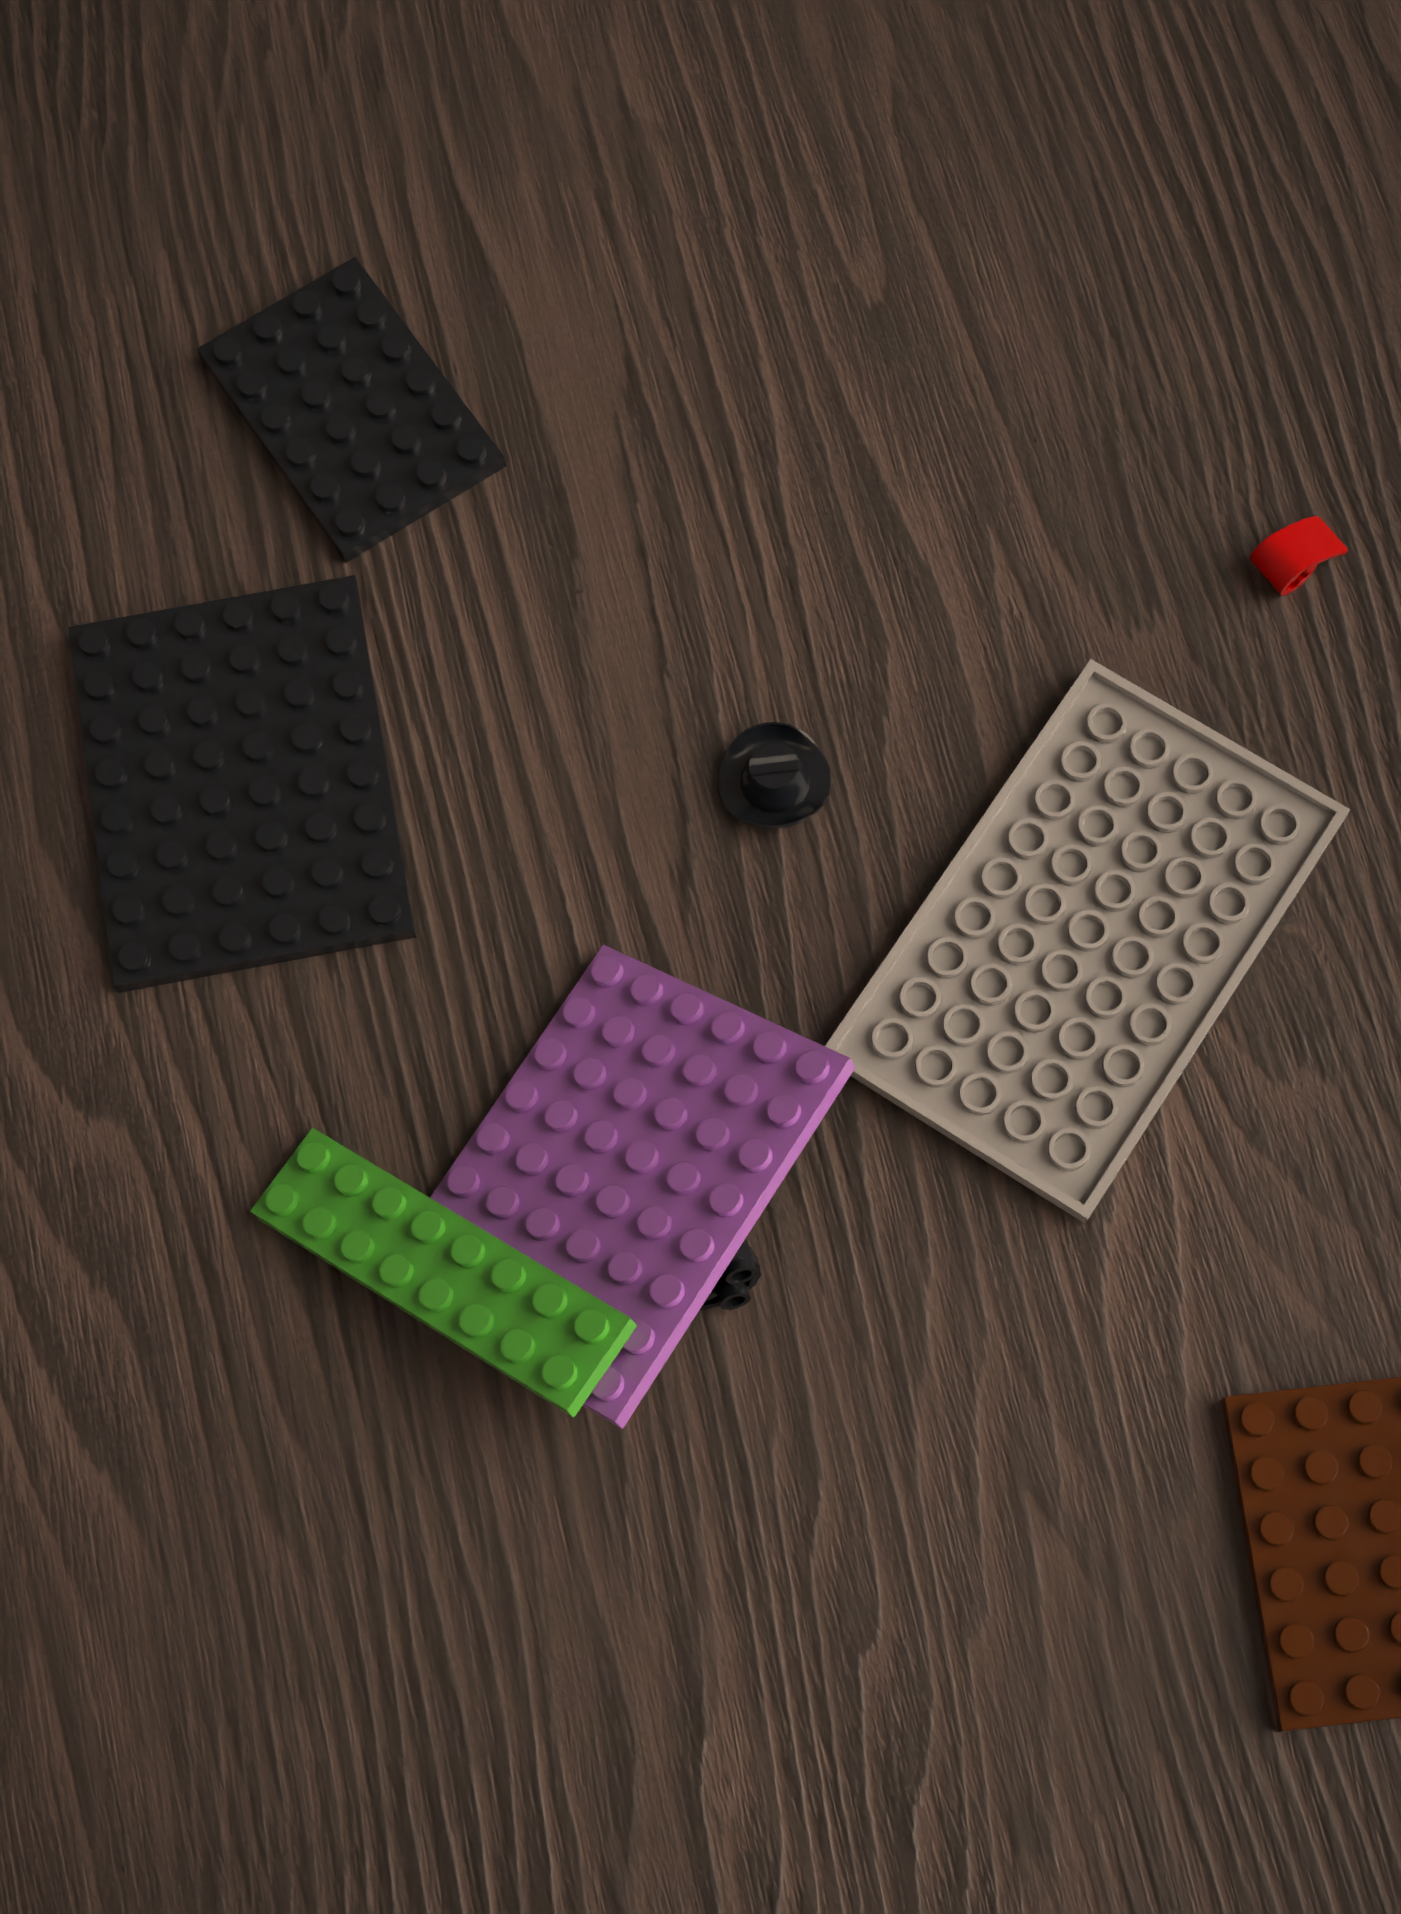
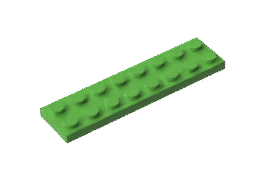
[250,1127,637,1418]

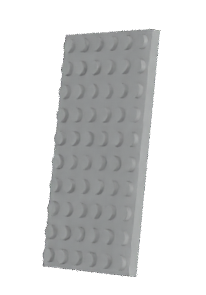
[825,659,1350,1224]

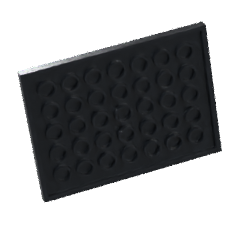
[68,575,416,993]

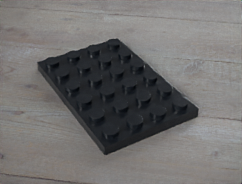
[197,257,506,563]

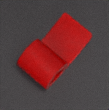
[1249,516,1348,596]

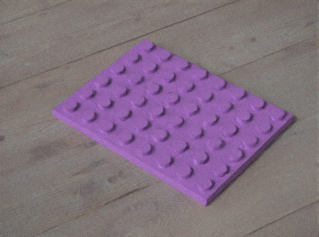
[430,945,856,1429]

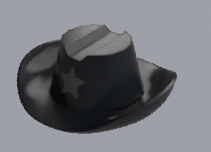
[718,722,832,829]

